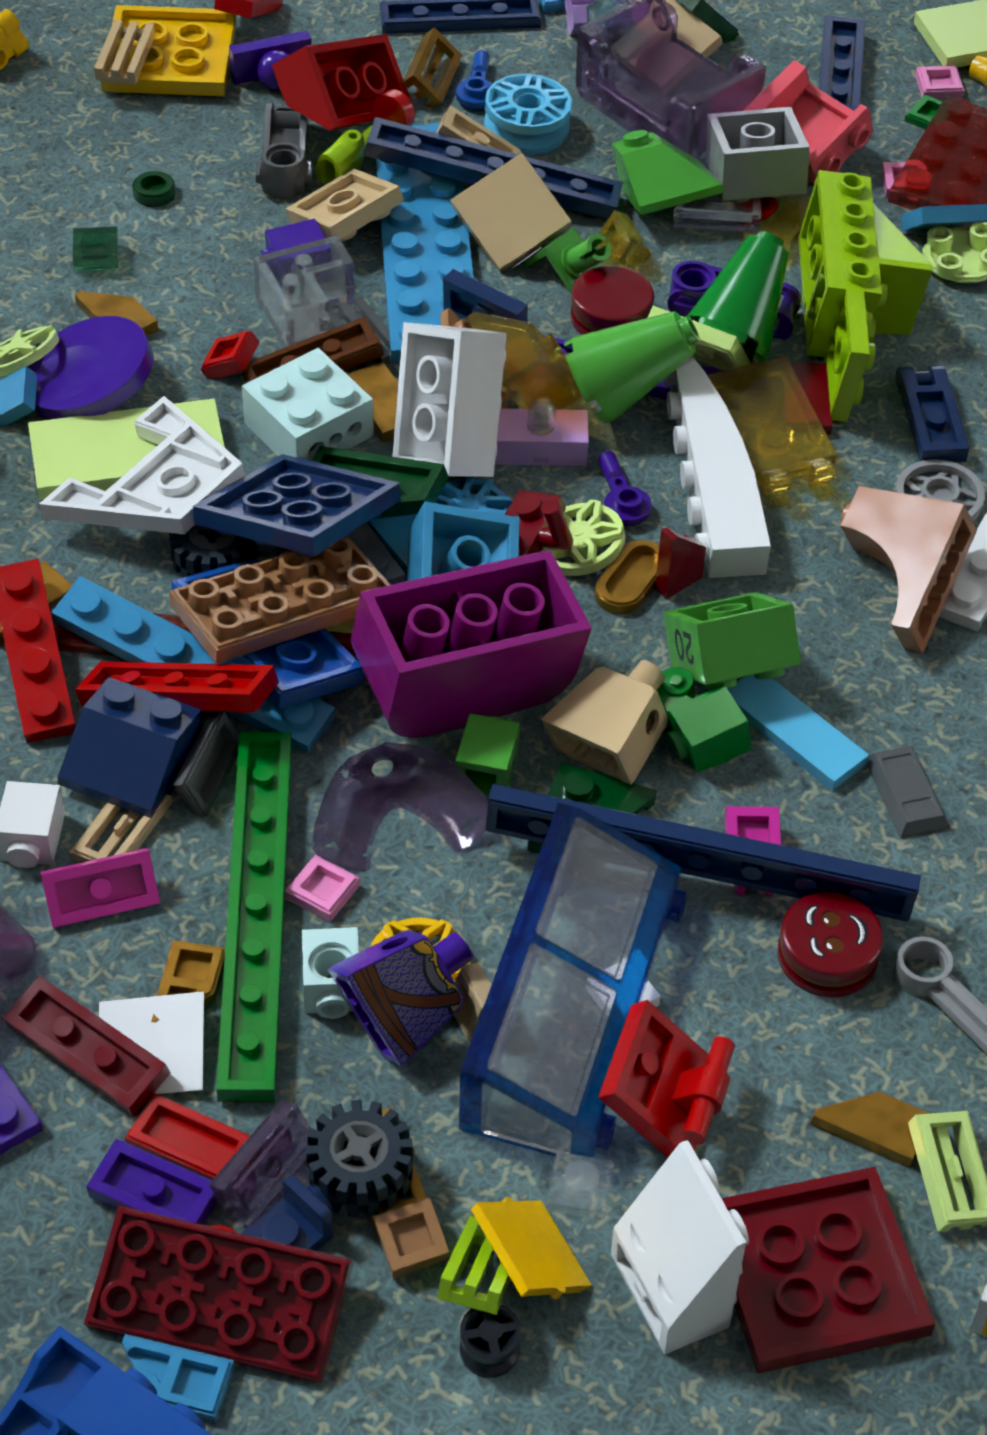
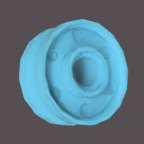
[484,74,572,156]

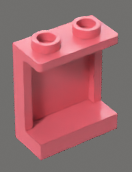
[743,60,873,184]

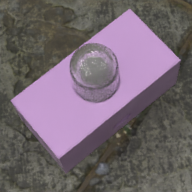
[495,397,589,466]

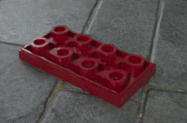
[84,1205,353,1383]

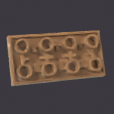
[169,536,391,664]

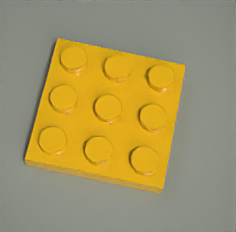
[101,5,237,97]

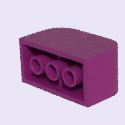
[351,550,592,738]

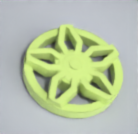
[541,499,625,576]

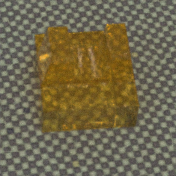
[597,210,651,267]

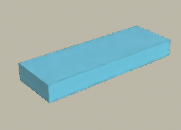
[727,674,869,791]

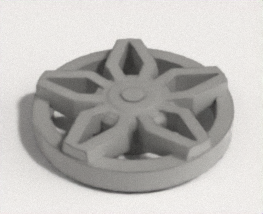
[895,459,985,521]

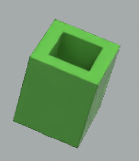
[455,713,520,796]

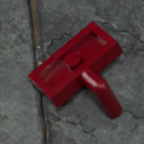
[505,490,574,557]

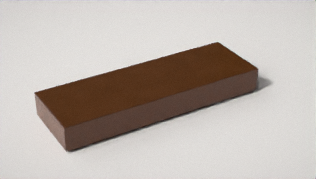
[242,316,384,383]

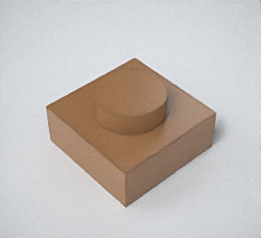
[373,1198,450,1279]

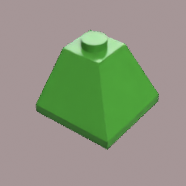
[612,130,724,215]

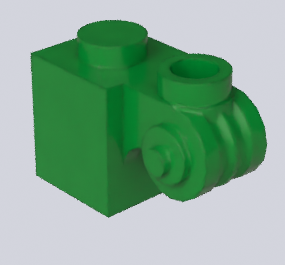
[656,667,751,773]

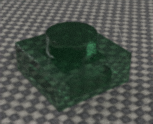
[73,227,119,270]

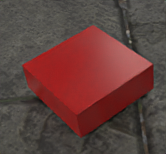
[200,330,260,379]

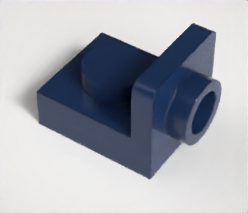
[240,1175,333,1251]

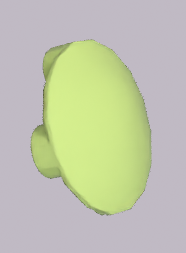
[922,222,987,283]

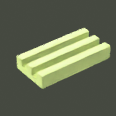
[908,1111,987,1232]

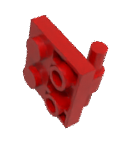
[598,1000,735,1158]

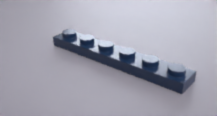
[364,117,623,221]

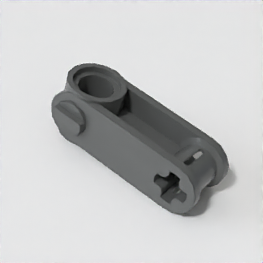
[255,102,312,200]

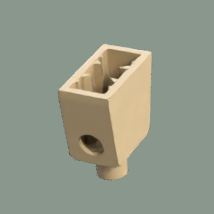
[541,660,668,785]

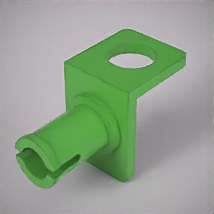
[521,227,611,294]

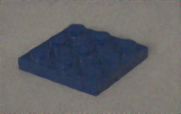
[193,454,401,557]

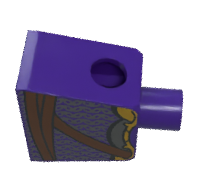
[328,930,474,1066]

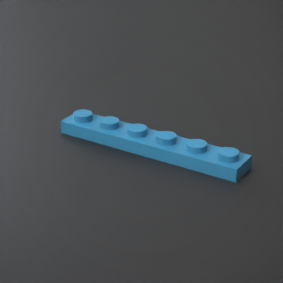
[51,576,336,754]

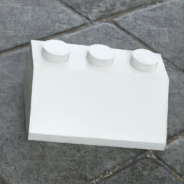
[392,322,507,477]

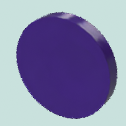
[27,316,154,420]

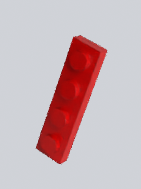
[0,558,76,743]
[75,661,279,714]

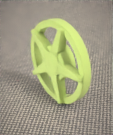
[0,325,59,377]

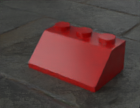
[272,34,415,131]

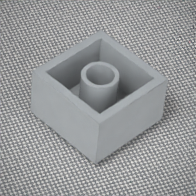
[706,107,810,203]

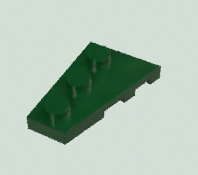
[311,446,449,519]

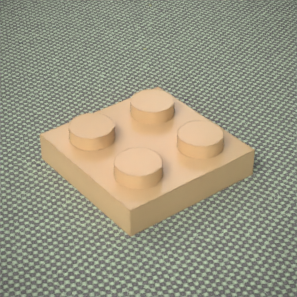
[285,168,404,243]

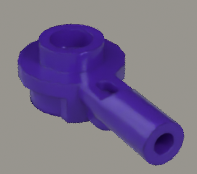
[598,451,652,527]

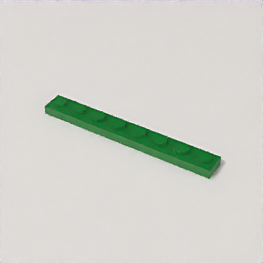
[216,732,292,1102]

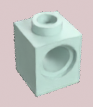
[302,927,359,1019]

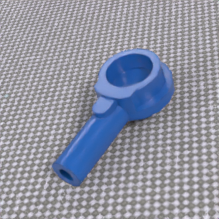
[456,50,493,110]

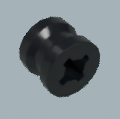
[460,1304,521,1378]

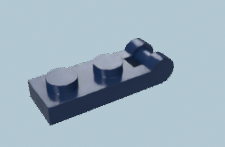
[895,365,969,462]

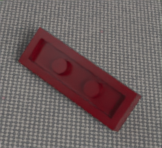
[2,975,171,1117]

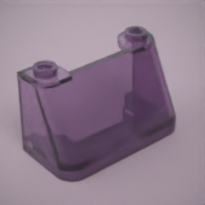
[576,0,766,159]

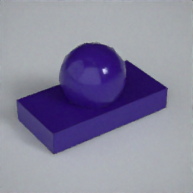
[229,30,312,91]

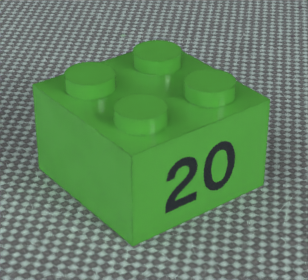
[663,592,801,690]

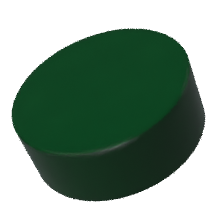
[132,171,176,207]

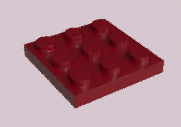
[721,1166,935,1374]

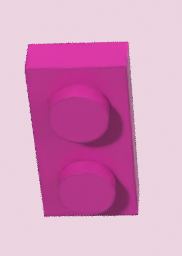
[40,848,160,928]

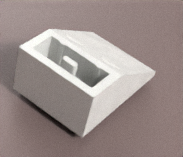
[611,1140,749,1355]

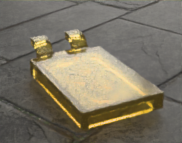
[707,356,837,509]

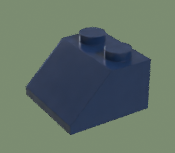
[57,677,201,818]

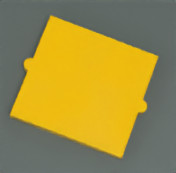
[471,1196,592,1300]

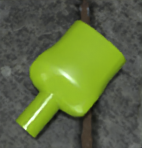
[316,125,372,184]

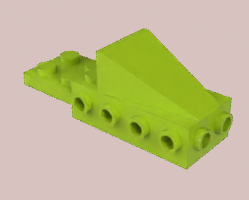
[798,170,933,422]

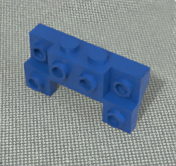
[0,1326,211,1435]

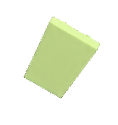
[914,0,987,68]
[28,398,225,500]

